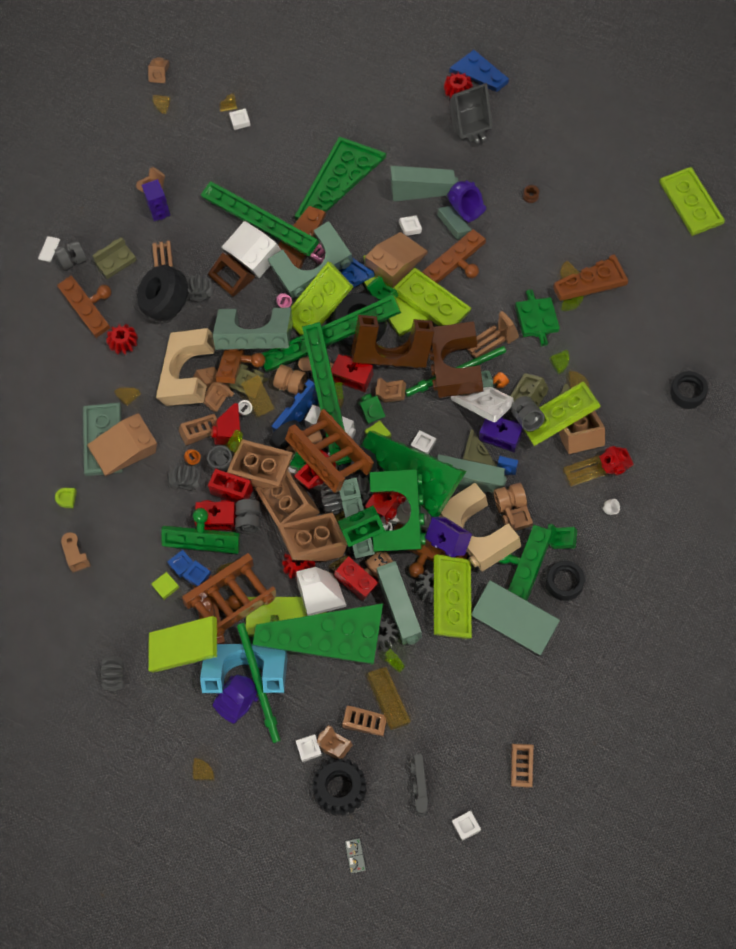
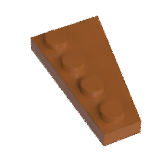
[278,206,326,269]
[553,254,629,301]

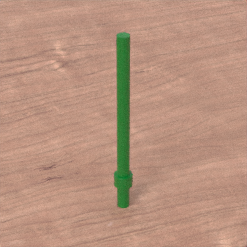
[405,346,506,397]
[237,623,281,743]

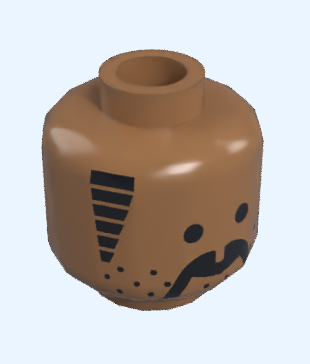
[364,551,393,580]

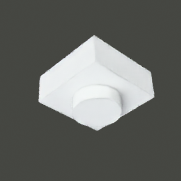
[229,108,251,130]
[399,216,422,236]
[410,430,436,454]
[296,734,322,762]
[452,811,481,841]

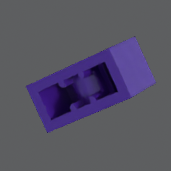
[141,179,170,221]
[479,417,523,453]
[426,517,472,557]

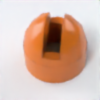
[493,372,509,388]
[184,449,201,465]

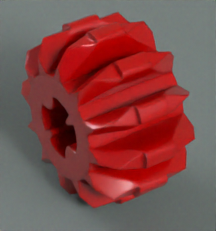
[444,71,473,99]
[106,324,138,355]
[282,554,316,579]

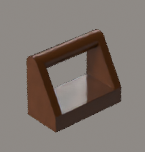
[208,252,255,297]

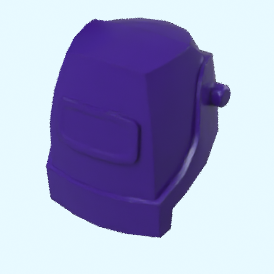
[447,180,486,223]
[212,675,259,724]

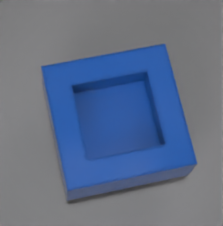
[497,456,518,475]
[167,550,193,578]
[183,560,211,587]

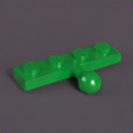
[161,508,240,554]
[498,525,554,600]

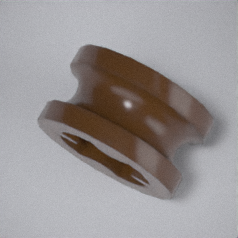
[523,185,539,203]

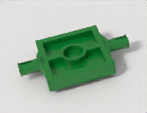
[515,289,560,346]

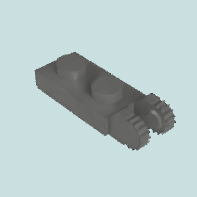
[410,754,428,817]

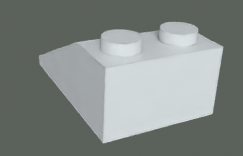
[222,221,281,278]

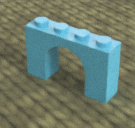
[200,644,287,693]

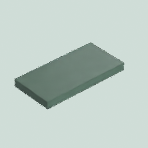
[83,402,123,476]
[471,580,561,655]

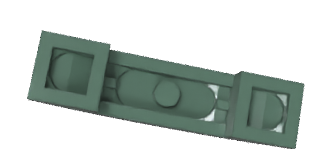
[339,477,375,559]

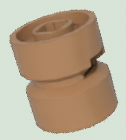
[273,364,307,395]
[493,482,527,514]

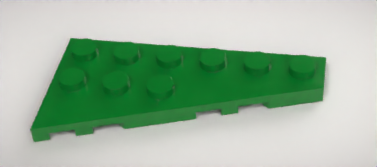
[294,137,386,221]
[361,431,467,517]
[253,604,383,665]

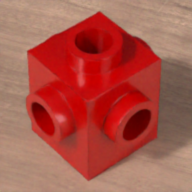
[599,446,634,475]

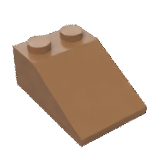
[365,232,428,288]
[559,411,605,454]
[87,413,157,477]
[227,439,294,488]
[256,469,320,526]
[278,512,347,561]

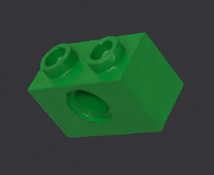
[337,505,385,547]

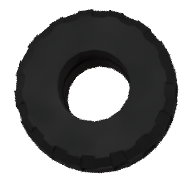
[137,265,188,321]
[332,293,387,347]

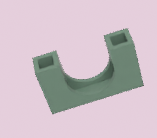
[268,221,353,299]
[213,307,293,350]

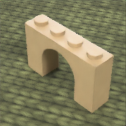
[156,328,215,406]
[439,483,521,572]

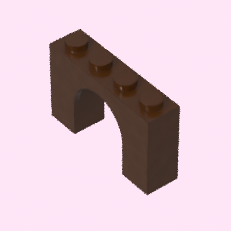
[351,315,434,368]
[429,321,484,398]

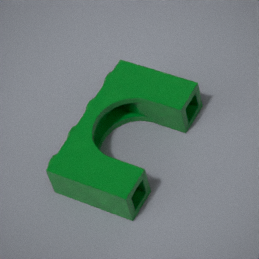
[370,469,426,551]

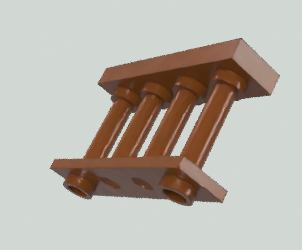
[285,409,374,493]
[182,553,276,638]

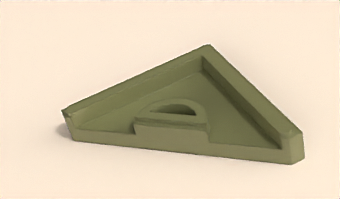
[463,429,497,467]

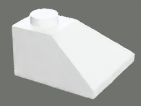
[296,567,346,616]

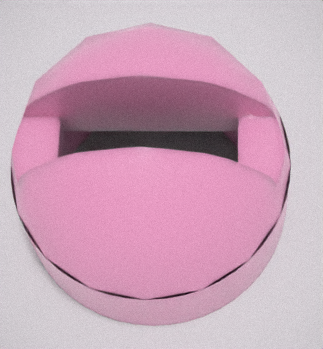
[276,293,292,308]

